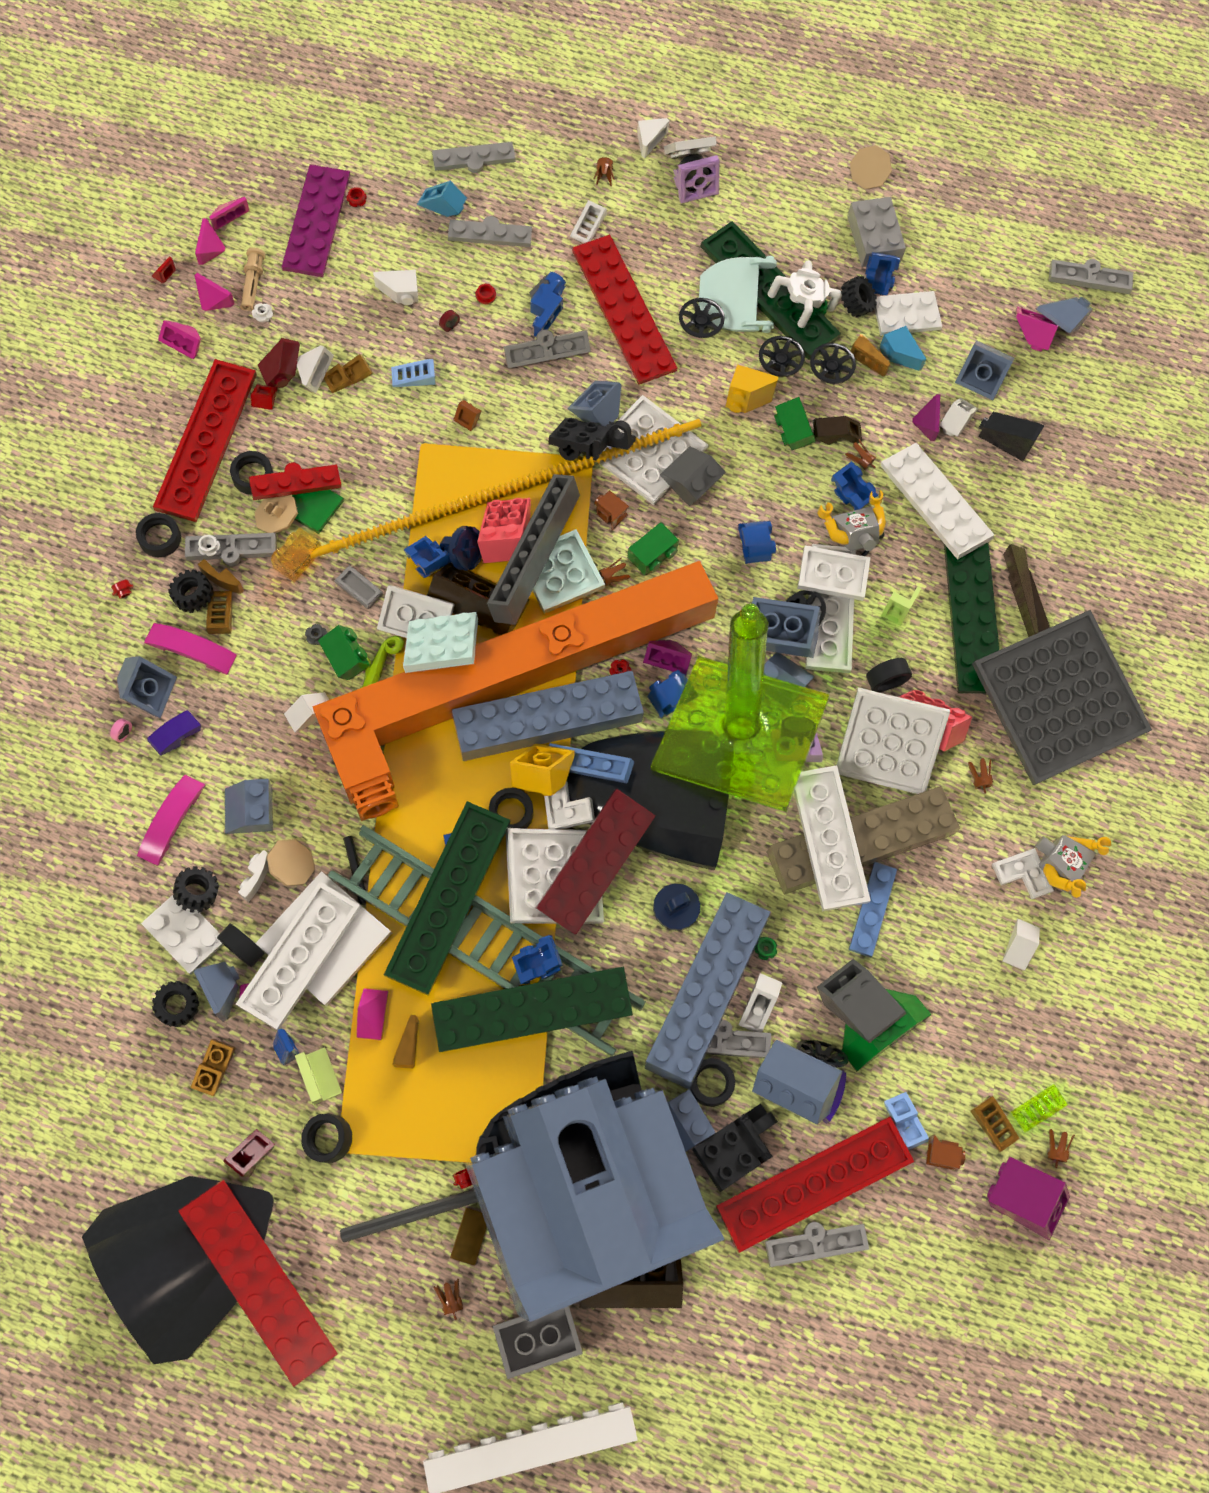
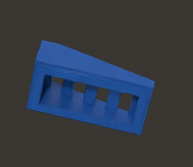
[273,1028,299,1065]

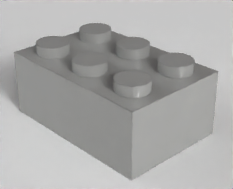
[847,197,906,267]
[493,1306,583,1379]

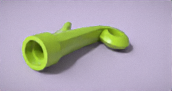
[360,636,404,688]

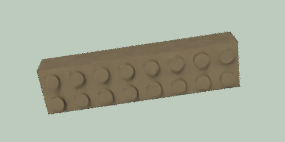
[767,786,960,895]

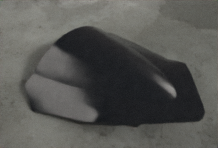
[82,1176,274,1364]

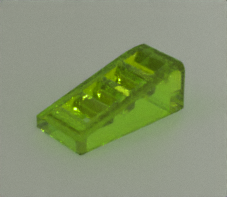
[1011,1084,1068,1133]

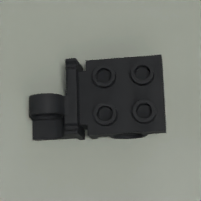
[549,418,636,461]
[692,1103,778,1192]

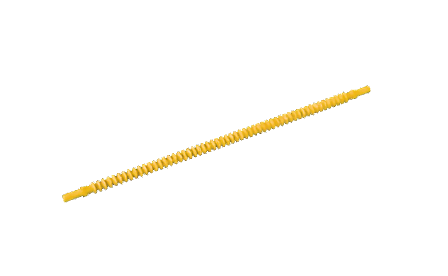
[308,419,702,559]

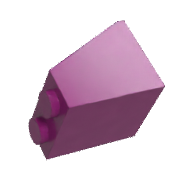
[987,1156,1070,1241]

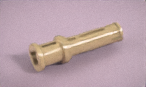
[240,248,266,311]

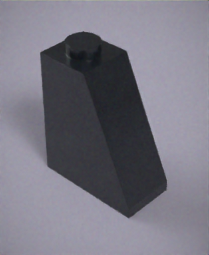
[978,411,1044,462]

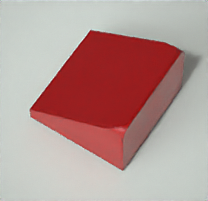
[152,256,176,284]
[251,384,278,410]

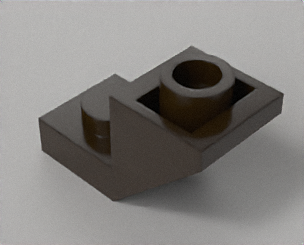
[813,416,862,445]

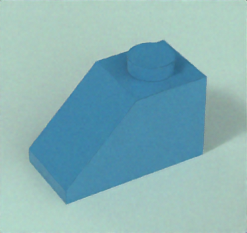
[417,180,467,217]
[880,326,926,371]

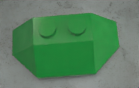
[842,989,931,1072]

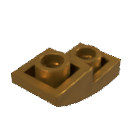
[190,1039,236,1096]

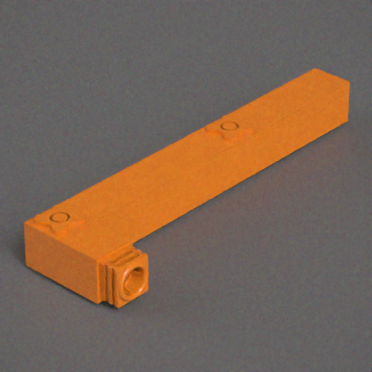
[312,561,719,821]

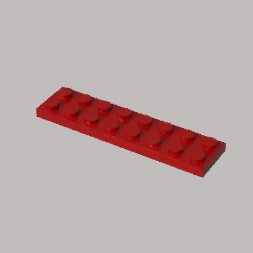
[572,235,677,385]
[153,359,257,522]
[715,1116,914,1253]
[178,1179,338,1387]

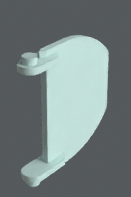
[699,256,777,333]

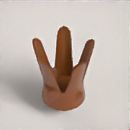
[594,157,615,187]
[845,439,876,470]
[599,558,631,586]
[968,758,993,794]
[1047,1129,1075,1168]
[433,1278,463,1320]

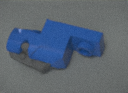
[529,272,566,336]

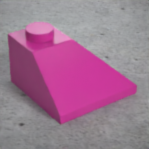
[1016,306,1058,352]

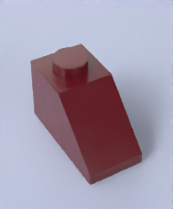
[258,338,300,388]

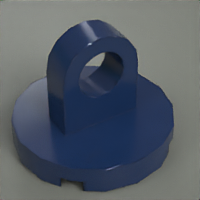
[439,526,482,571]
[653,883,700,931]

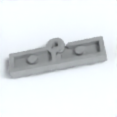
[432,142,515,173]
[448,216,532,247]
[1049,259,1133,294]
[503,330,591,368]
[185,533,277,567]
[706,1020,771,1059]
[765,1222,869,1267]

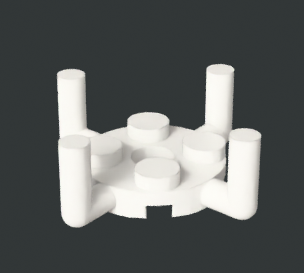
[768,260,842,328]

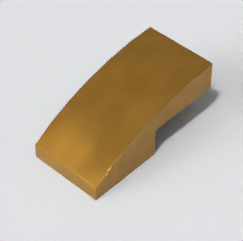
[324,354,373,393]
[197,559,244,594]

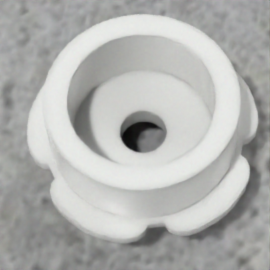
[252,303,273,322]
[198,535,220,556]

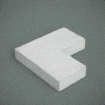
[544,781,595,830]
[991,848,1054,899]

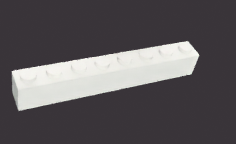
[423,1402,638,1493]

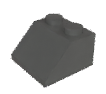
[660,446,726,506]

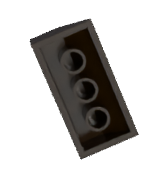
[427,563,530,635]
[579,1258,684,1308]

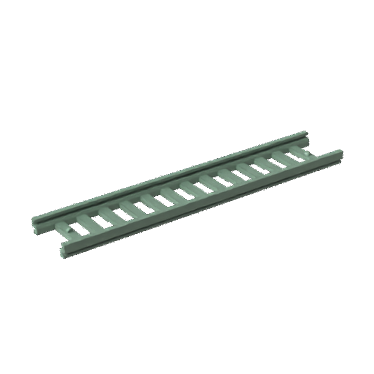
[328,825,646,1057]

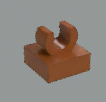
[453,400,482,431]

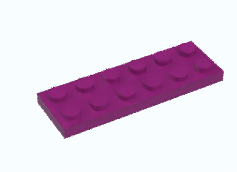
[281,164,350,277]

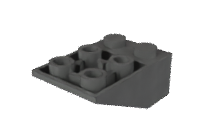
[817,959,906,1043]

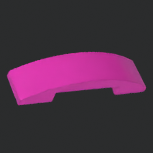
[144,623,237,675]
[137,775,205,866]

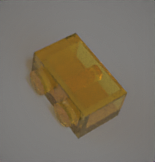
[271,527,321,583]

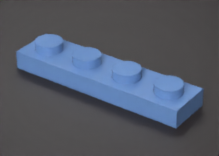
[549,743,634,783]
[849,862,897,958]

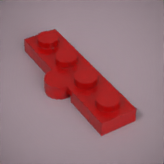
[249,462,342,500]

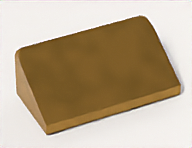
[450,1207,487,1266]

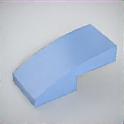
[884,1092,929,1150]

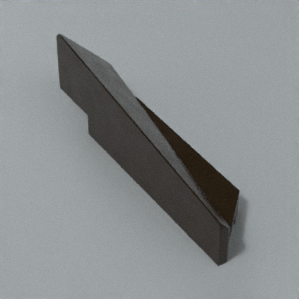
[1003,544,1050,637]

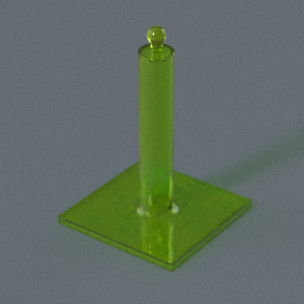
[651,603,830,812]

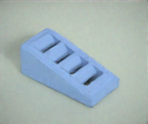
[391,359,435,387]

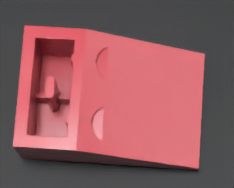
[477,498,531,563]
[899,690,972,752]

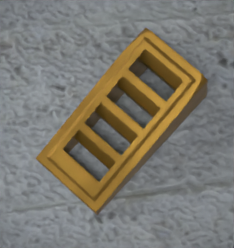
[851,334,891,377]
[206,591,232,634]
[393,1015,419,1068]
[970,1096,1020,1153]

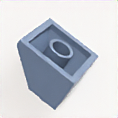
[1036,297,1093,334]
[567,381,622,426]
[117,656,177,718]
[194,962,240,1022]

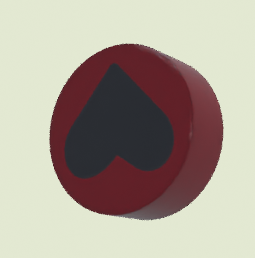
[439,310,460,332]

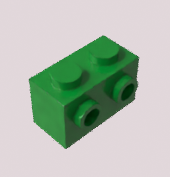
[774,397,816,451]
[627,522,679,575]
[318,625,370,680]

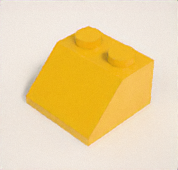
[725,364,778,413]
[510,744,575,796]

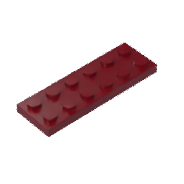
[535,789,656,935]

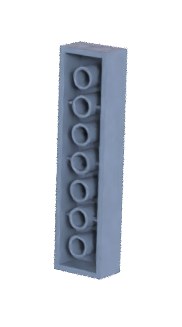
[452,671,644,761]
[645,892,770,1090]

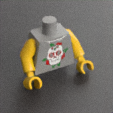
[818,490,886,551]
[1035,835,1111,898]

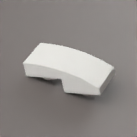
[238,850,269,903]

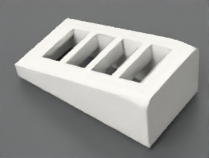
[570,200,607,243]

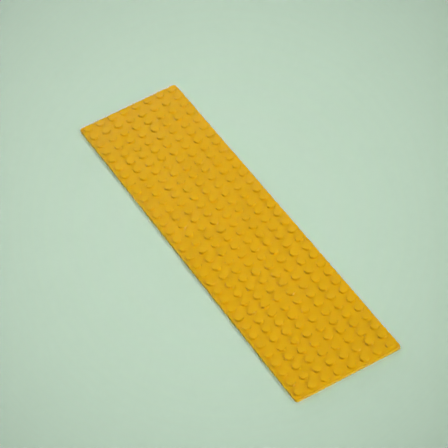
[341,443,593,1163]

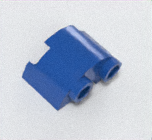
[865,252,900,295]
[831,461,878,511]
[738,521,776,564]
[404,536,451,578]
[647,670,699,718]
[512,935,563,984]

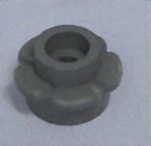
[305,624,328,645]

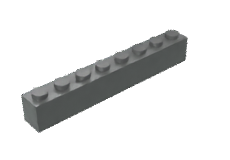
[487,474,580,625]

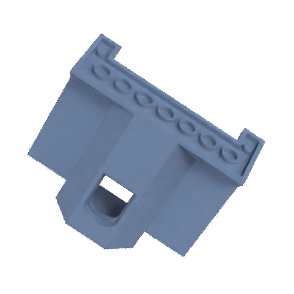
[466,1076,724,1322]

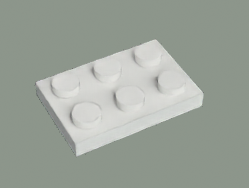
[664,136,717,158]
[875,291,942,336]
[797,545,870,601]
[377,585,455,638]
[141,895,223,975]

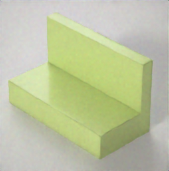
[881,586,922,626]
[295,1047,342,1105]

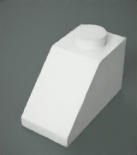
[373,270,418,305]
[939,398,978,437]
[739,973,782,1032]

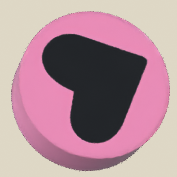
[110,718,132,743]

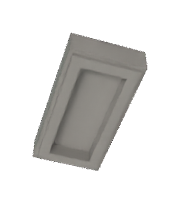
[334,565,383,609]

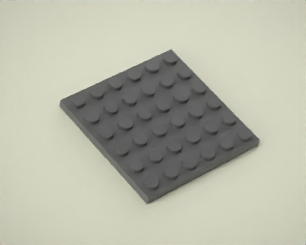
[972,610,1152,785]

